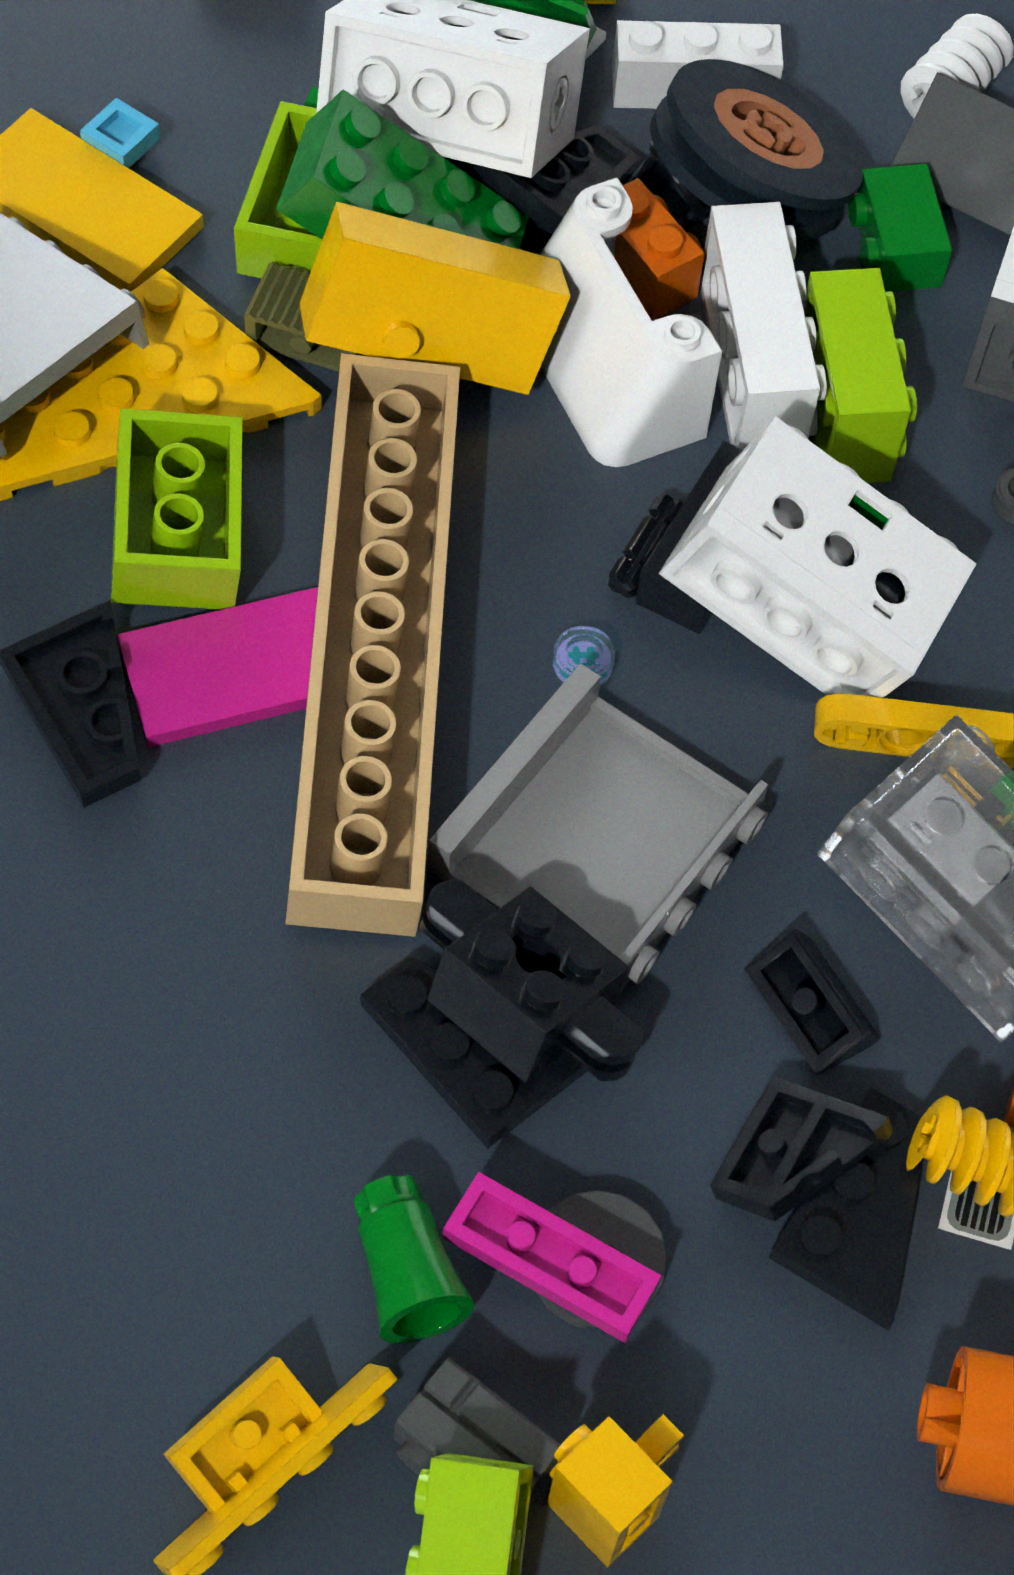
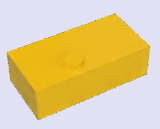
[299,201,571,395]

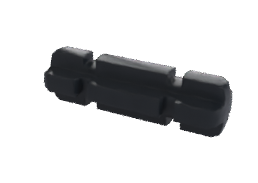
[608,494,683,598]

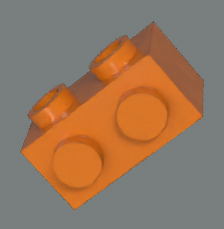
[614,178,705,321]

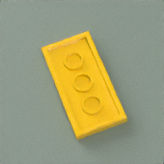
[0,108,204,291]

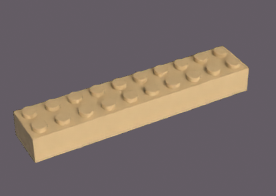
[285,353,460,937]

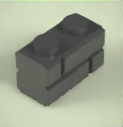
[394,1357,560,1501]

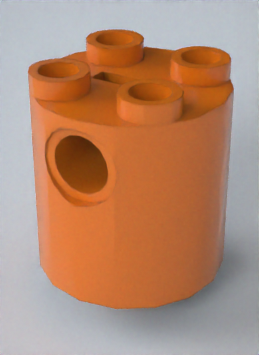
[916,1346,1014,1506]

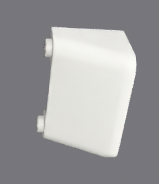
[540,178,722,467]

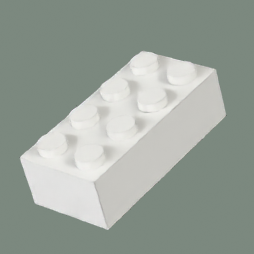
[700,202,827,450]

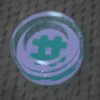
[553,626,615,685]

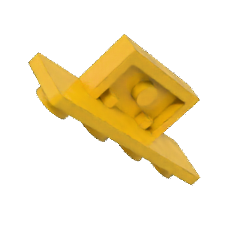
[153,1356,397,1575]

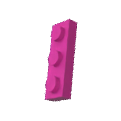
[442,1172,662,1343]

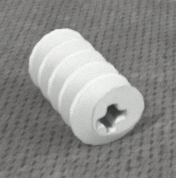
[900,13,1014,118]

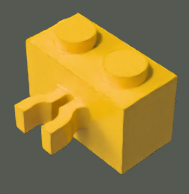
[547,1414,684,1568]

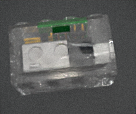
[818,714,1014,1042]

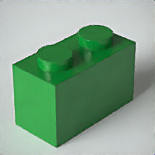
[848,164,952,292]

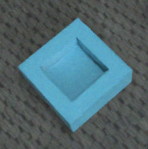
[80,98,161,168]

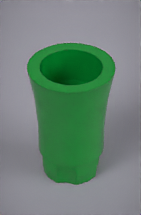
[354,1175,475,1344]

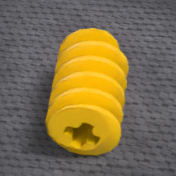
[906,1095,1014,1218]

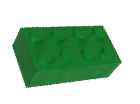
[276,89,529,249]

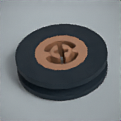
[650,59,863,240]

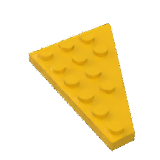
[0,268,322,501]

